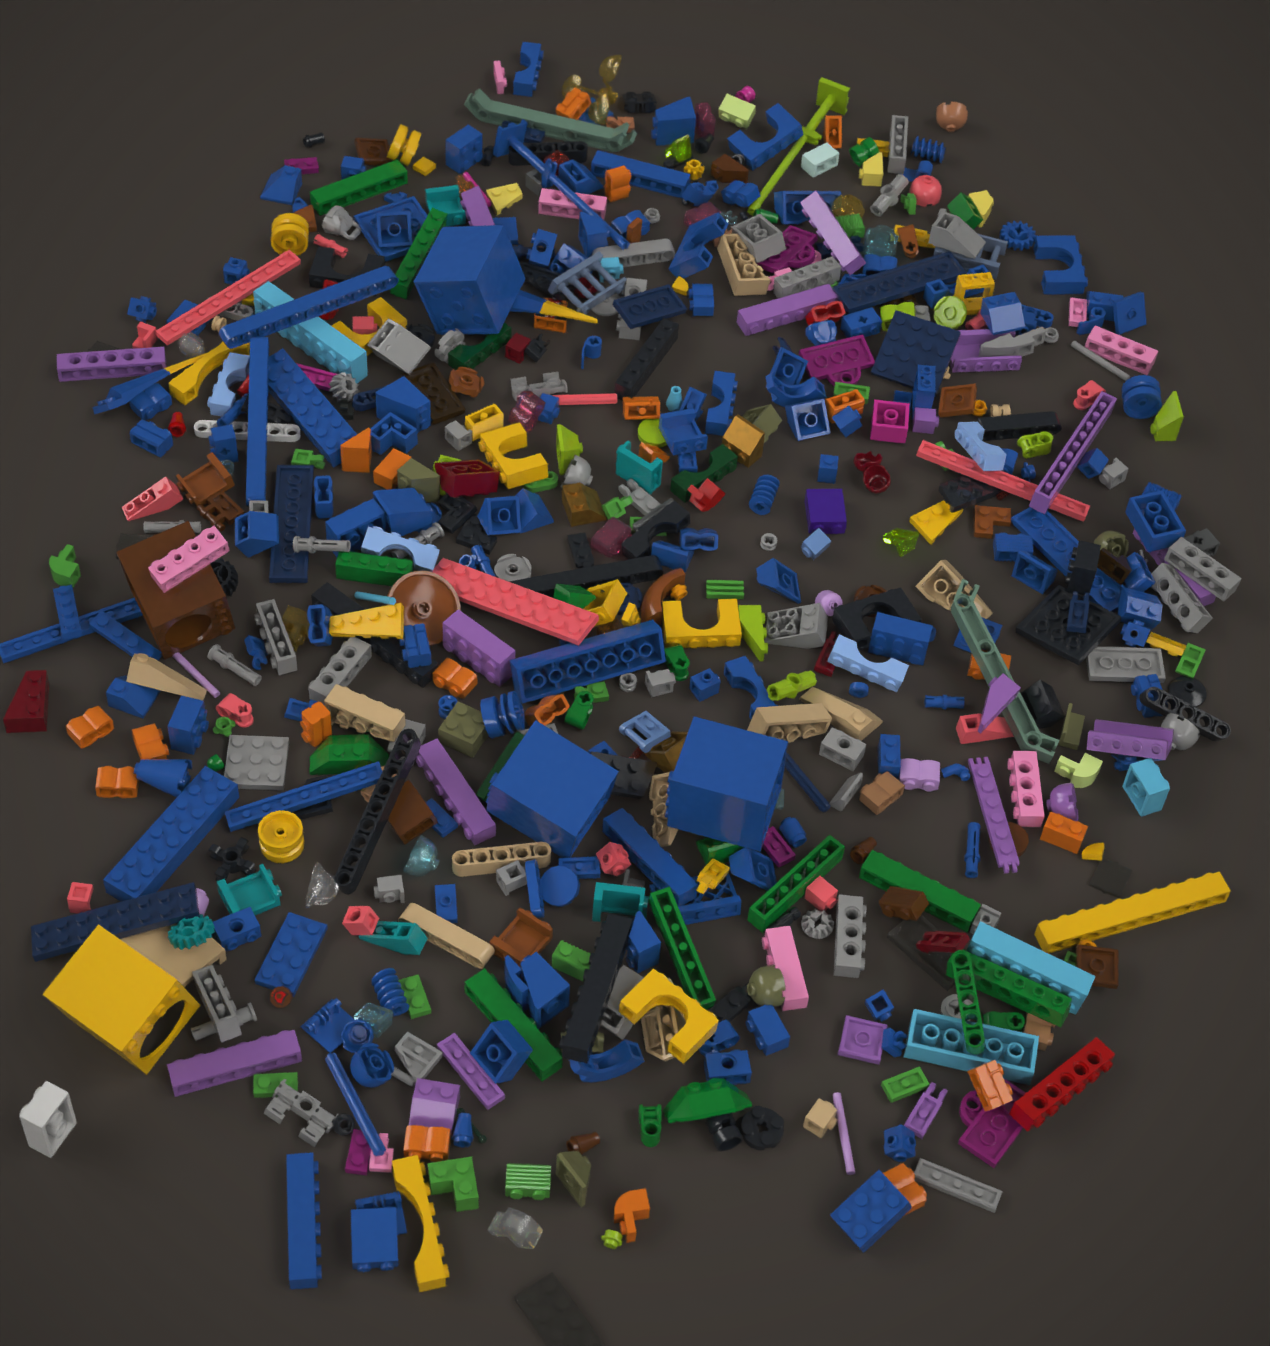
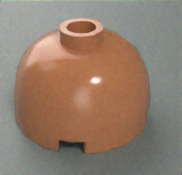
[936,102,968,132]

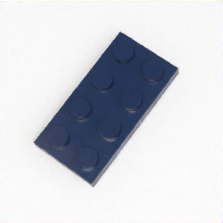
[612,284,687,329]

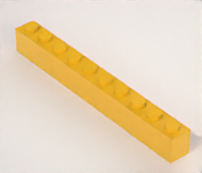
[1034,871,1231,954]

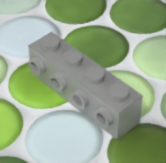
[254,599,297,675]
[192,965,243,1042]

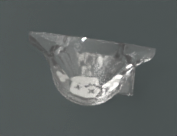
[305,862,338,908]

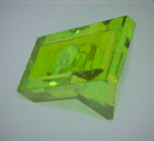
[664,134,691,163]
[882,528,919,557]

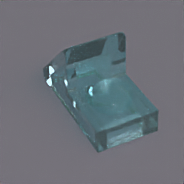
[353,1002,394,1038]

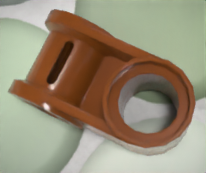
[897,224,919,259]

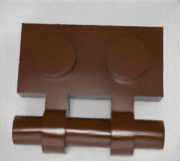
[197,490,245,532]

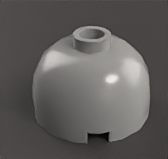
[560,455,593,488]
[1161,713,1200,750]

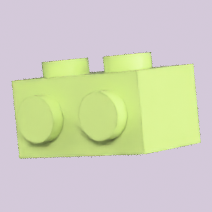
[719,94,756,129]

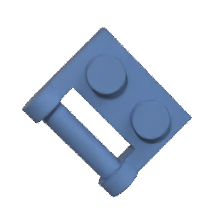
[619,711,671,753]

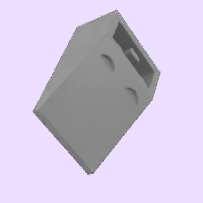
[928,211,986,259]
[367,318,431,375]
[764,603,828,649]
[600,965,644,1040]

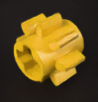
[684,160,704,180]

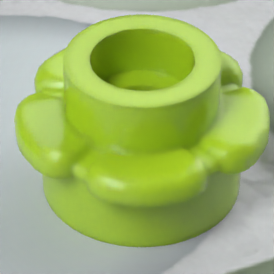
[601,1230,623,1249]

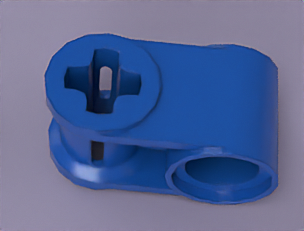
[698,1020,740,1056]

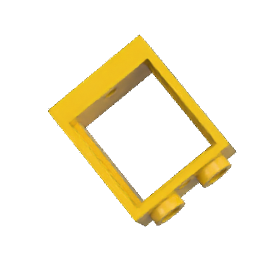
[953,272,995,315]
[583,579,627,627]

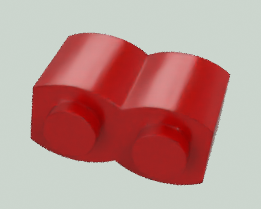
[805,301,846,326]

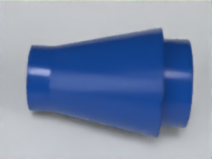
[452,1113,473,1148]

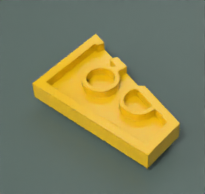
[909,500,963,545]

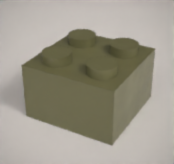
[438,701,488,758]

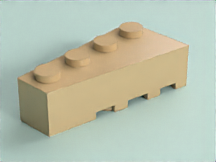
[717,234,770,296]
[324,684,406,742]
[747,703,832,743]

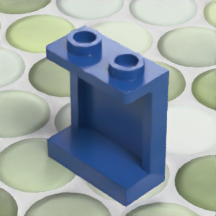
[659,408,708,455]
[351,1207,398,1272]

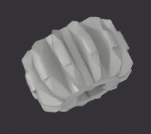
[329,372,359,402]

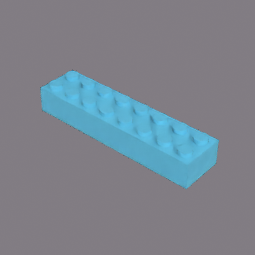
[253,281,368,384]

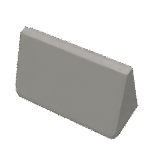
[829,773,863,812]

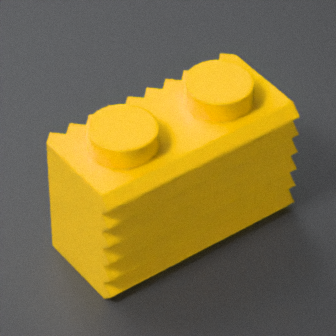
[465,403,504,441]

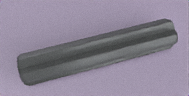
[633,498,674,531]

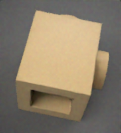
[803,1098,838,1138]

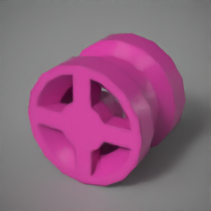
[735,86,756,103]

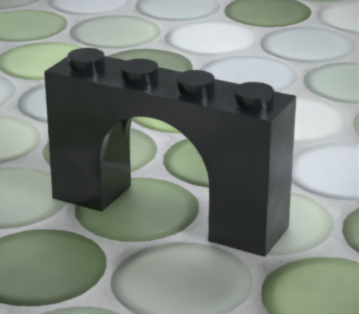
[309,246,385,297]
[832,587,922,651]

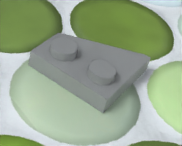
[395,1032,443,1083]

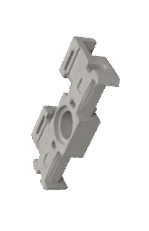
[510,371,568,401]
[264,1079,339,1147]

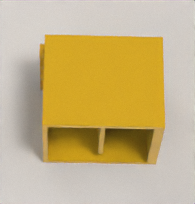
[42,924,201,1075]

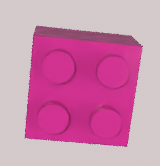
[870,399,910,444]

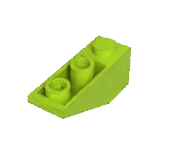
[738,605,768,661]

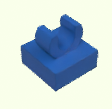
[881,1028,907,1058]

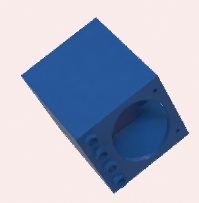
[414,225,526,335]
[665,717,788,852]
[486,720,619,858]

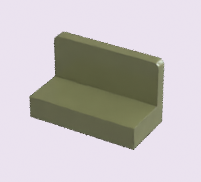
[1058,703,1085,750]

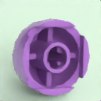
[1046,783,1079,821]

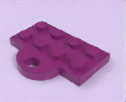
[756,225,818,274]
[799,334,875,386]
[958,1079,1026,1168]

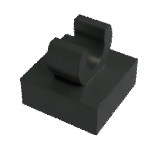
[335,398,354,420]

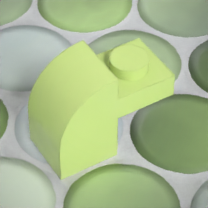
[1054,753,1103,788]

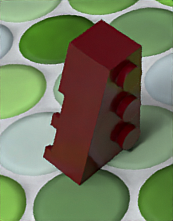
[3,670,49,733]

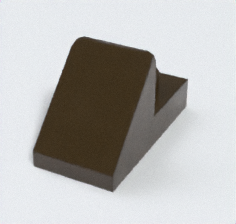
[1097,547,1132,585]

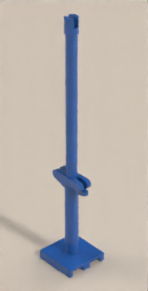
[493,119,630,250]

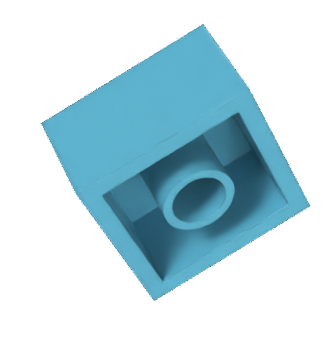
[1122,758,1170,817]

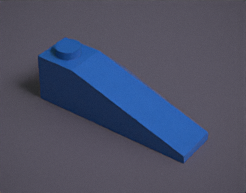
[774,191,841,224]

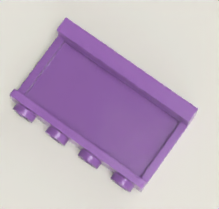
[950,329,1022,373]
[1087,719,1174,760]

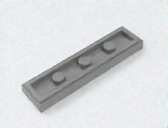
[914,1158,1003,1213]

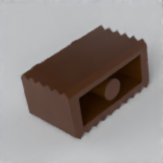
[879,886,929,921]

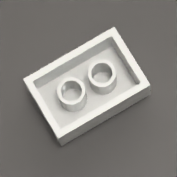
[19,1081,77,1158]

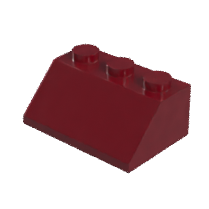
[434,459,500,498]

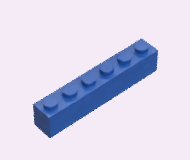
[591,150,691,199]
[602,808,698,906]
[286,1153,322,1289]

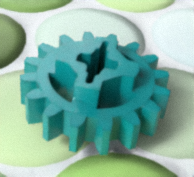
[168,914,215,950]

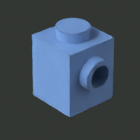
[801,528,831,560]

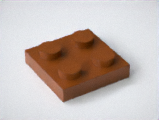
[938,383,977,418]

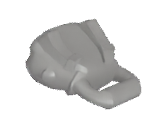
[322,205,361,240]

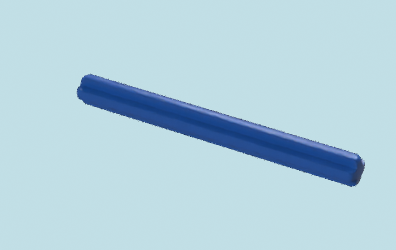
[325,1053,386,1157]

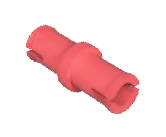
[314,234,348,258]

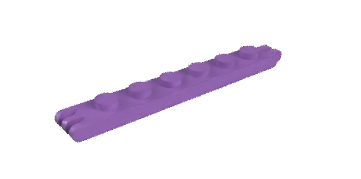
[968,757,1019,874]

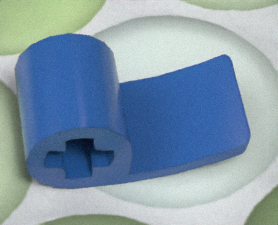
[902,160,933,182]
[1076,307,1106,335]
[581,336,602,369]

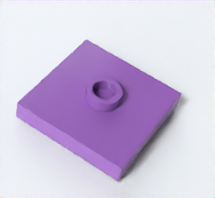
[838,1015,887,1065]

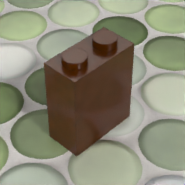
[380,780,438,845]

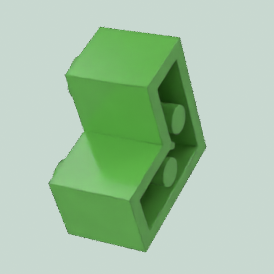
[428,1157,479,1212]

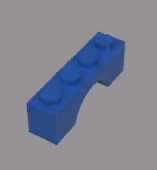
[513,42,544,97]
[923,264,992,309]
[705,371,738,436]
[724,655,778,720]

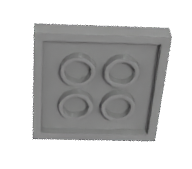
[224,735,289,790]

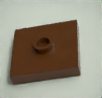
[354,138,393,165]
[1076,944,1118,989]

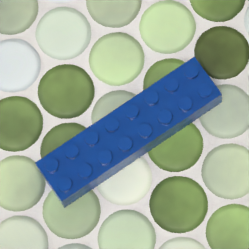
[268,348,357,468]
[509,620,666,704]
[103,766,239,902]

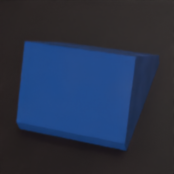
[770,347,808,385]
[515,488,554,534]
[477,496,521,535]
[651,540,695,573]

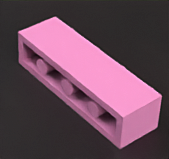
[762,926,809,1011]

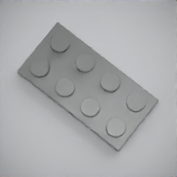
[1086,646,1166,683]

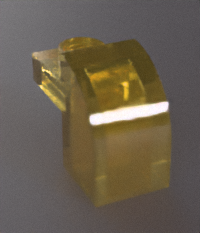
[282,606,310,652]

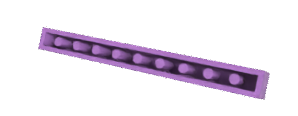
[1029,391,1117,514]

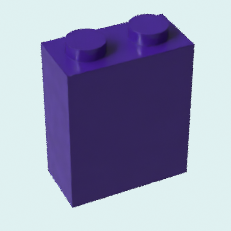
[804,489,847,534]

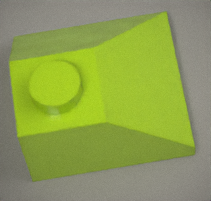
[1150,391,1184,441]
[556,424,583,475]

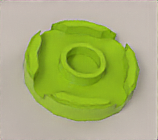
[934,296,967,329]
[637,419,667,448]

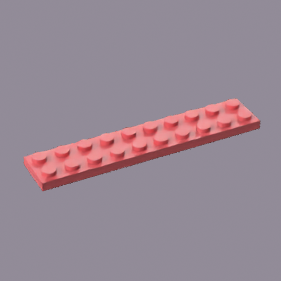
[433,558,599,646]

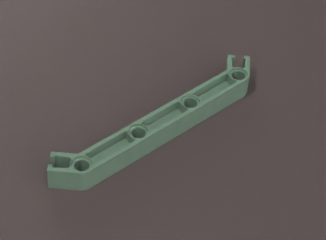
[464,88,637,152]
[950,579,1059,764]

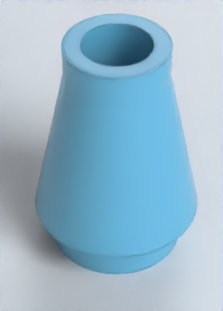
[666,386,683,412]

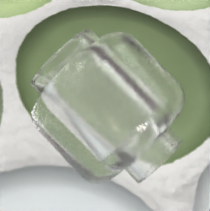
[178,332,205,358]

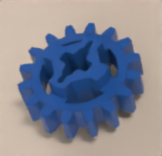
[999,220,1036,251]

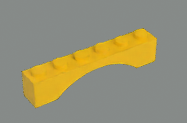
[168,342,250,405]
[392,1155,449,1293]

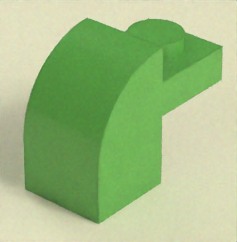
[49,544,81,587]

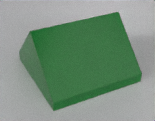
[553,583,596,609]
[696,838,744,865]

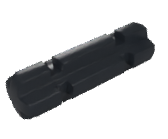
[663,152,693,169]
[767,907,801,929]

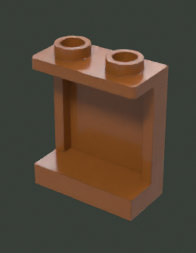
[176,452,235,507]
[489,908,553,967]

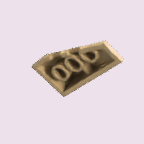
[800,687,883,741]

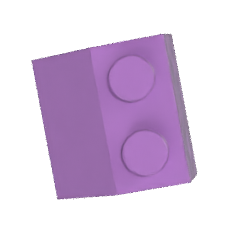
[409,1078,460,1136]

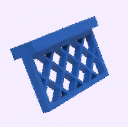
[649,872,741,925]

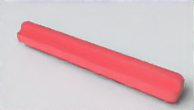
[552,393,618,405]

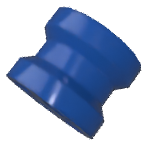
[438,695,458,719]

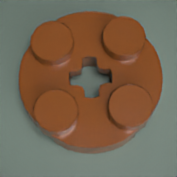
[449,367,484,397]

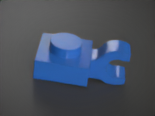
[244,635,268,670]

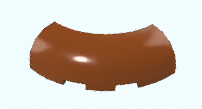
[641,568,685,625]

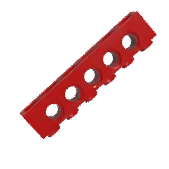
[1009,1037,1115,1132]

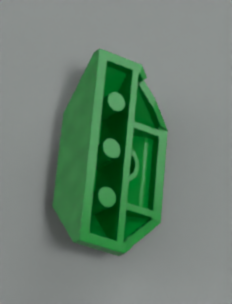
[310,734,389,775]
[663,1078,752,1123]

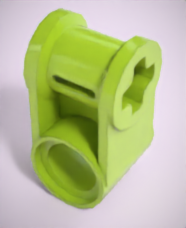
[1017,431,1053,459]

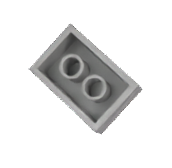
[731,214,786,263]

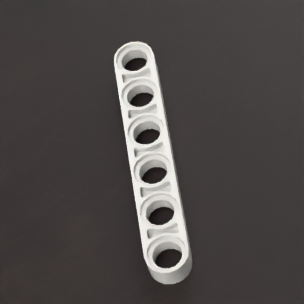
[194,420,301,442]

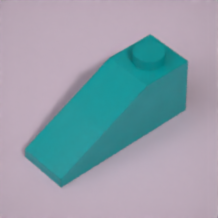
[359,921,428,955]

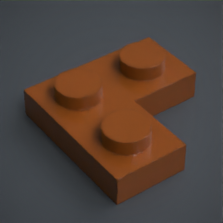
[974,505,1011,539]

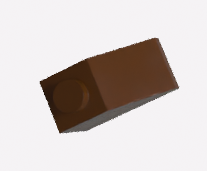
[711,154,749,183]

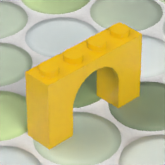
[331,297,407,356]
[478,422,548,489]
[662,599,742,648]
[618,968,719,1064]

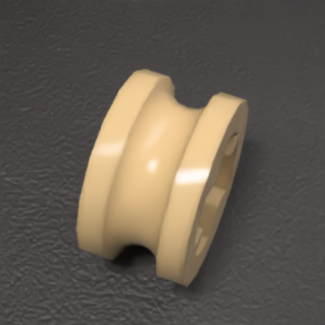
[211,315,227,332]

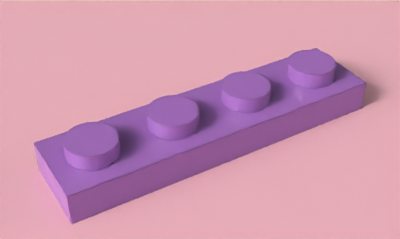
[437,1033,505,1110]

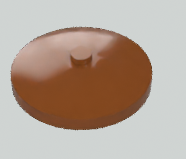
[385,571,461,646]

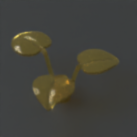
[562,55,622,125]

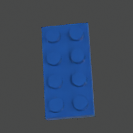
[255,912,328,997]

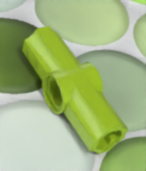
[767,670,817,701]

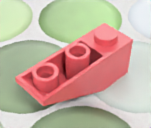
[122,476,183,521]
[956,713,1014,744]

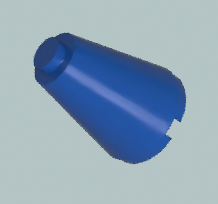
[134,759,192,798]

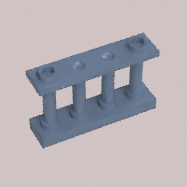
[933,234,1008,280]
[548,251,627,315]

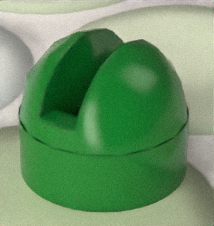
[207,754,225,772]

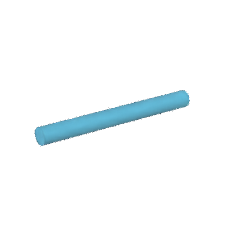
[354,591,396,605]

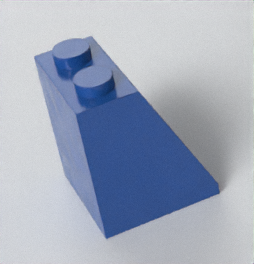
[651,97,696,146]
[375,376,431,433]
[373,488,433,537]
[520,952,570,1029]

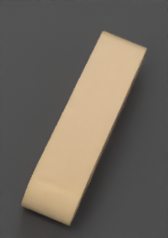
[452,842,551,877]
[398,903,495,969]

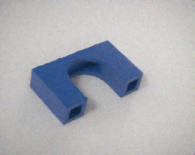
[727,103,803,171]
[669,212,728,279]
[1033,235,1088,295]

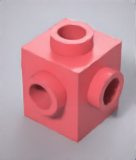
[596,842,631,876]

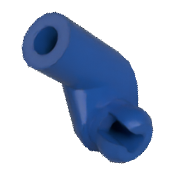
[941,763,970,781]

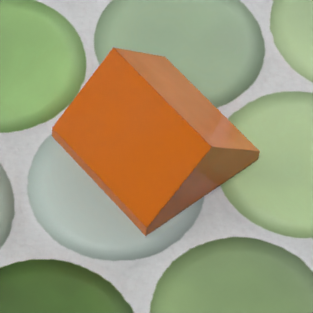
[340,427,372,473]

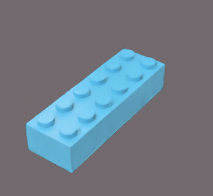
[966,921,1095,1015]
[904,1009,1039,1085]

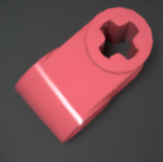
[1073,380,1106,410]
[216,693,254,728]

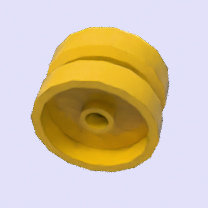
[387,124,422,167]
[271,213,309,256]
[258,810,304,863]

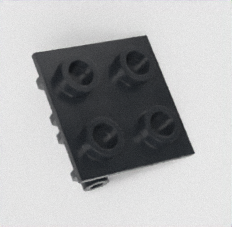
[622,92,657,113]

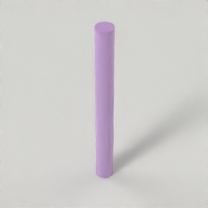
[172,653,220,698]
[832,1092,855,1175]

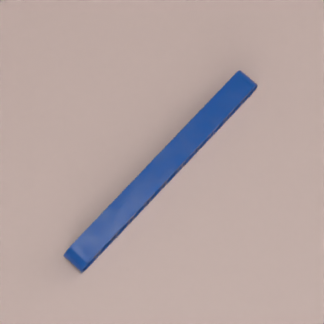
[219,266,399,349]
[246,337,269,507]

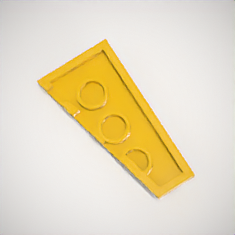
[329,603,404,639]

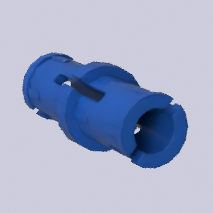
[924,695,965,710]

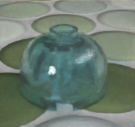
[403,835,440,877]

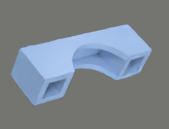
[207,352,250,417]
[955,422,1006,471]
[361,526,440,572]
[827,634,909,692]

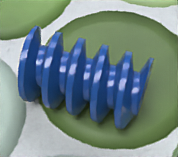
[911,136,946,163]
[749,475,780,515]
[371,968,409,1017]

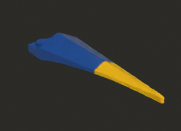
[510,290,598,324]
[92,352,209,414]

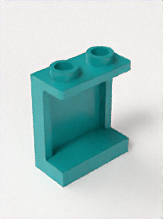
[425,185,466,227]
[615,441,663,495]
[217,864,282,915]
[592,882,649,922]

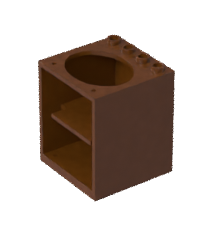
[116,521,235,660]

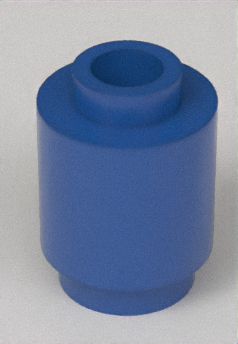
[779,817,807,848]

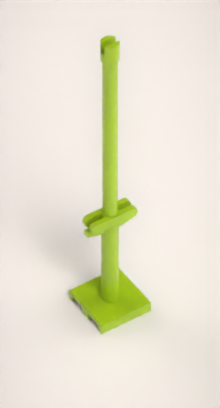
[747,77,850,216]

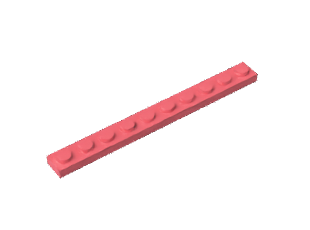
[156,250,301,346]
[916,440,1090,522]

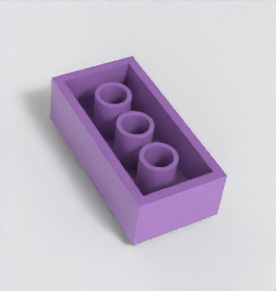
[443,609,516,687]

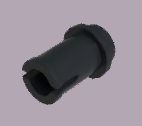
[303,132,325,148]
[481,145,495,167]

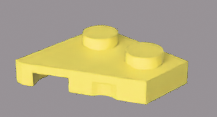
[486,183,523,215]

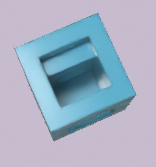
[598,257,623,283]

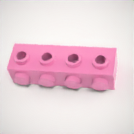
[148,526,230,593]

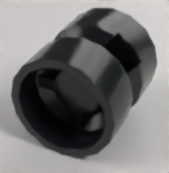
[706,1113,743,1151]

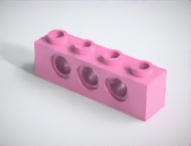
[538,188,607,220]
[1085,326,1158,375]
[1008,751,1045,827]

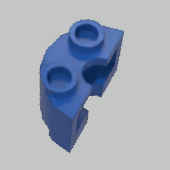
[681,180,719,207]

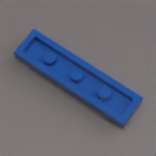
[53,585,83,640]
[89,610,162,661]

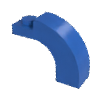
[765,373,827,407]
[570,1040,645,1082]

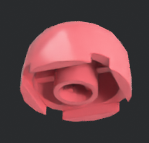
[909,175,942,207]

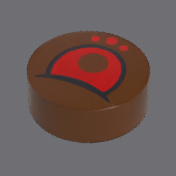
[270,986,293,1008]

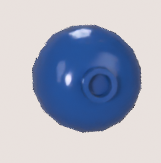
[350,1043,394,1088]

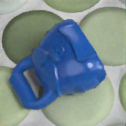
[805,320,837,346]

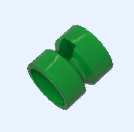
[849,137,879,167]

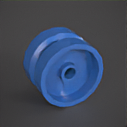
[1121,375,1162,419]

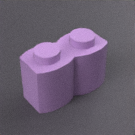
[899,758,940,792]

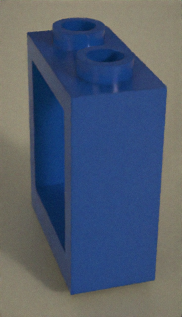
[912,365,935,419]

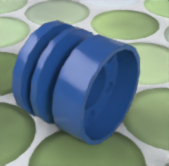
[480,691,525,738]

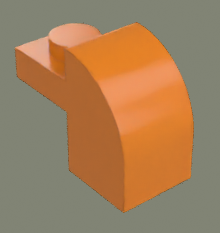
[613,1188,650,1243]

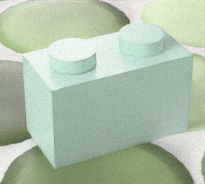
[801,143,839,178]

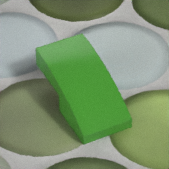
[1175,643,1206,679]

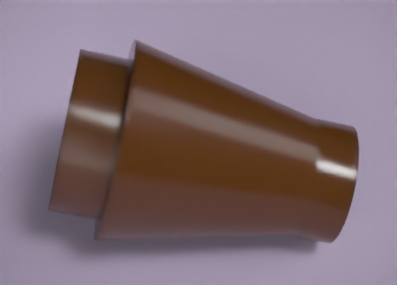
[850,837,877,864]
[566,1132,600,1155]

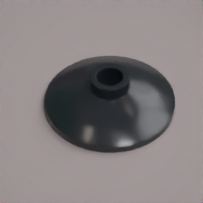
[1168,676,1207,707]

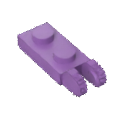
[904,1082,948,1139]

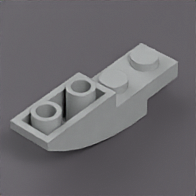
[979,327,1046,357]

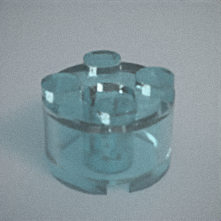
[863,225,898,257]

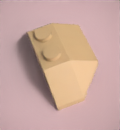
[641,978,686,1061]

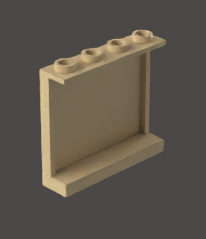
[120,924,227,987]

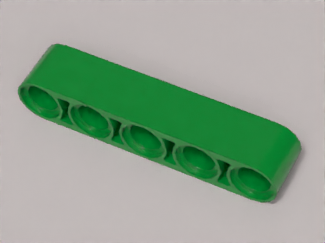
[952,950,985,1055]

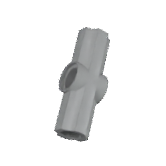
[870,174,909,217]

